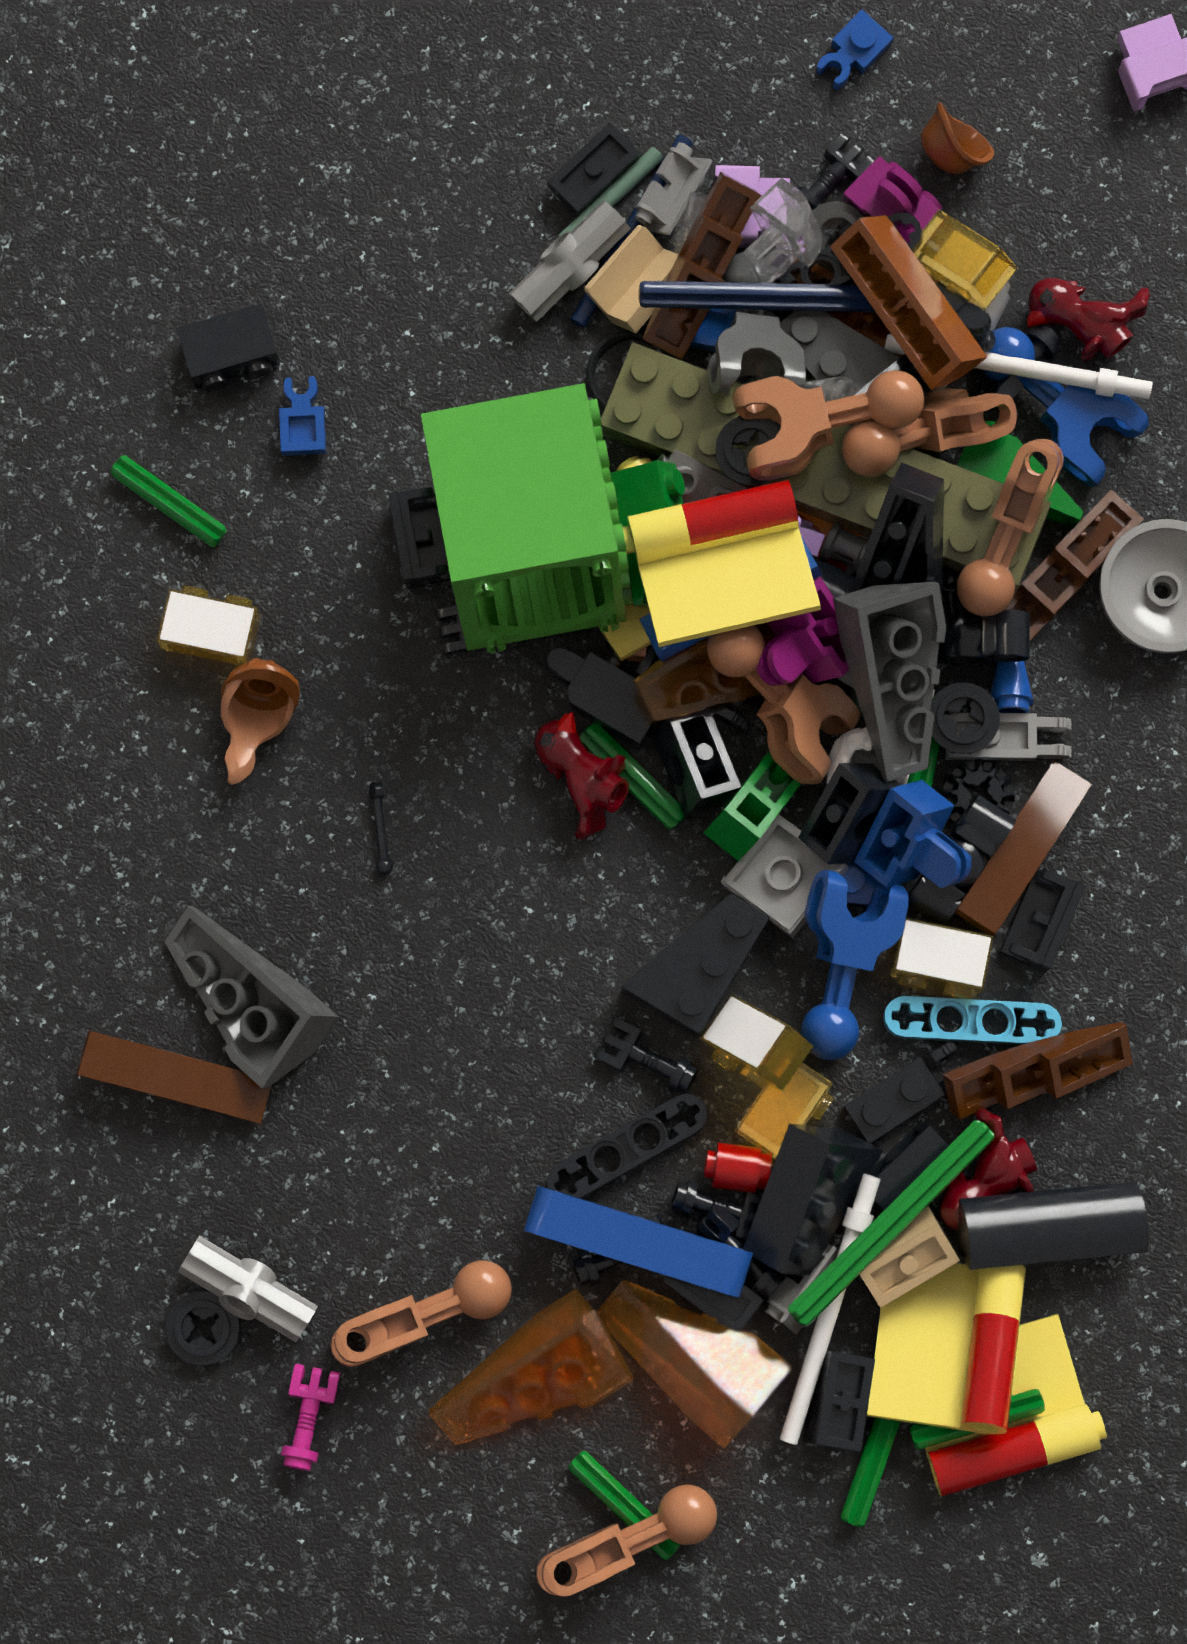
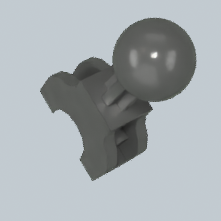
[707,252,806,396]

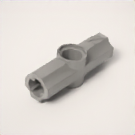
[509,201,631,322]
[178,1235,318,1342]

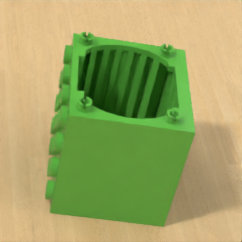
[421,383,633,653]

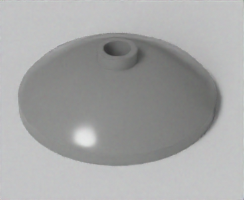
[1099,519,1187,653]

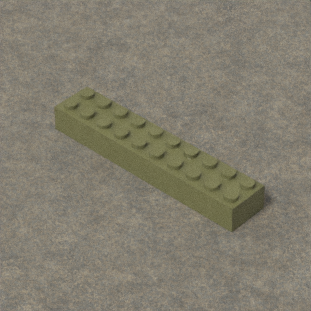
[601,342,1051,594]

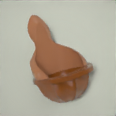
[220,658,300,785]

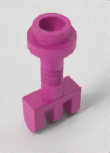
[281,1364,341,1471]

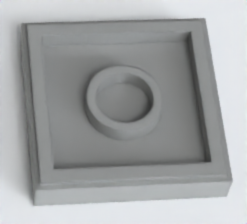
[721,814,849,938]

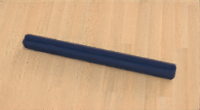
[638,281,876,312]

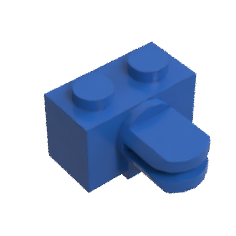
[854,780,972,888]

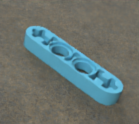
[883,996,1062,1045]

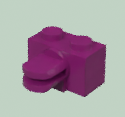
[842,156,945,254]
[756,576,849,686]

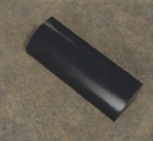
[957,1182,1149,1270]

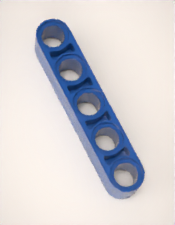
[524,1186,753,1298]

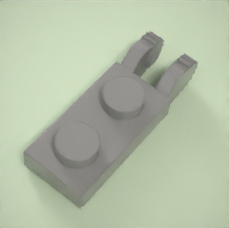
[945,713,1071,761]

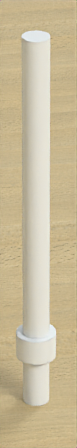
[885,334,1153,399]
[779,1173,881,1445]

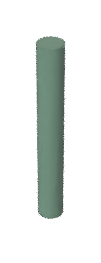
[558,147,664,237]

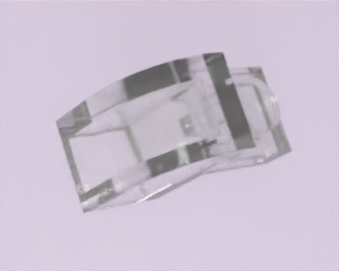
[741,178,822,283]

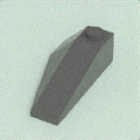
[833,582,946,782]
[164,906,339,1089]

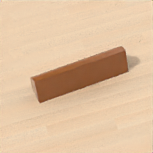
[830,215,987,390]

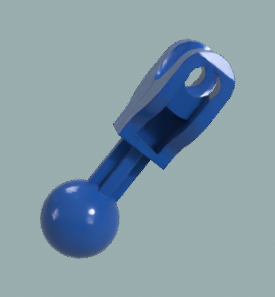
[981,327,1149,487]
[801,869,909,1061]

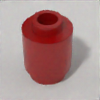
[704,1142,772,1193]

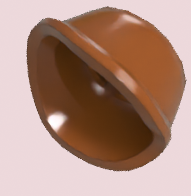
[920,102,994,175]

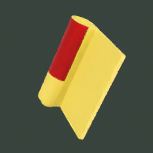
[623,479,821,647]
[867,1263,1026,1434]
[925,1314,1107,1497]

